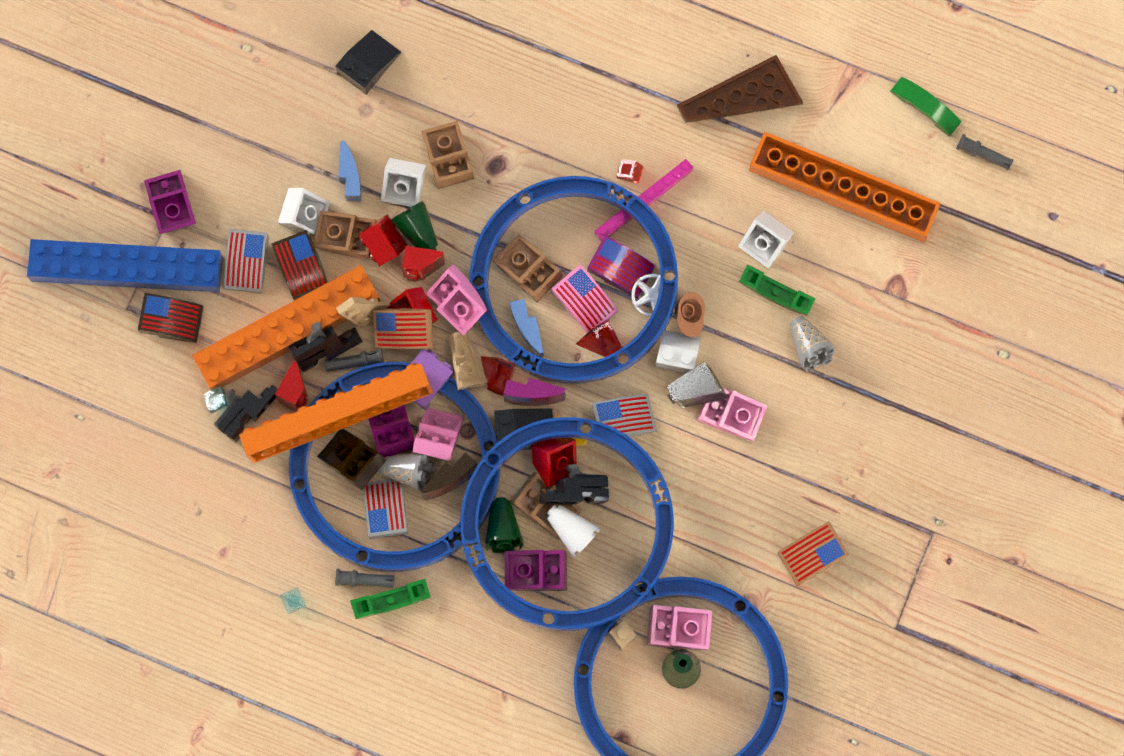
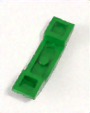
[890,77,962,136]
[739,264,816,316]
[350,579,431,619]

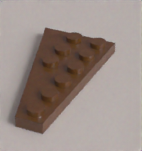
[677,55,803,123]

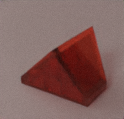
[576,319,622,357]
[481,356,516,396]

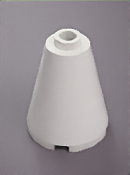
[547,505,601,558]

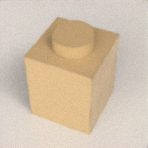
[609,620,637,650]

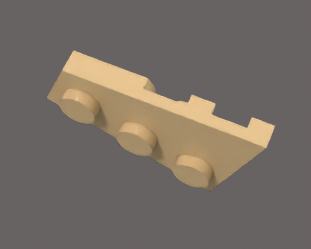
[336,297,390,327]
[448,332,488,390]

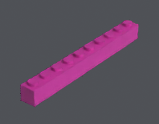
[595,159,694,241]

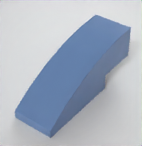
[338,141,361,201]
[510,299,544,357]

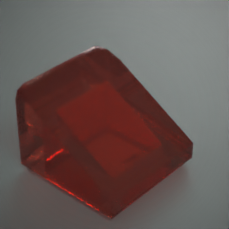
[617,160,643,183]

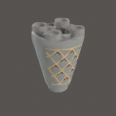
[790,316,835,372]
[378,453,434,491]

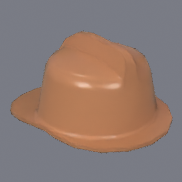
[675,292,705,337]

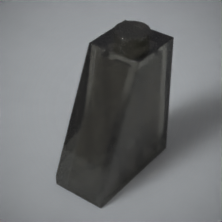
[667,361,728,408]

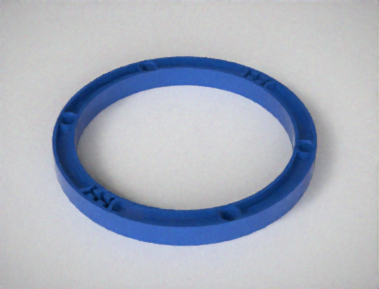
[469,176,678,384]
[289,362,500,572]
[461,417,674,631]
[574,576,788,756]

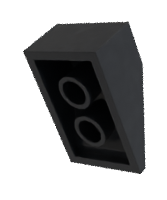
[335,30,401,95]
[494,408,553,450]

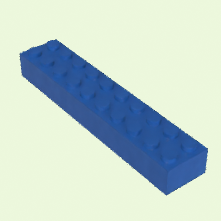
[27,239,223,293]

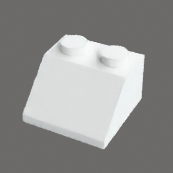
[381,158,426,207]
[278,188,330,236]
[738,211,794,269]
[656,330,701,375]

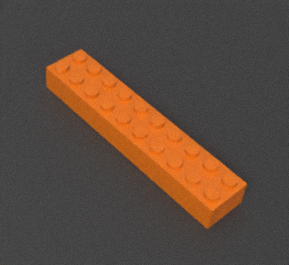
[749,131,941,243]
[192,265,380,393]
[239,363,434,464]

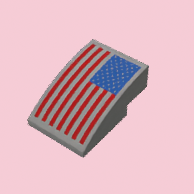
[224,229,269,293]
[592,394,657,437]
[363,479,408,539]

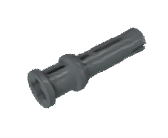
[956,134,1014,170]
[325,348,384,372]
[335,568,395,588]

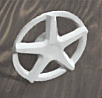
[632,274,667,317]

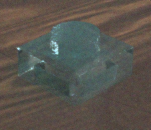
[204,387,228,413]
[280,587,306,614]

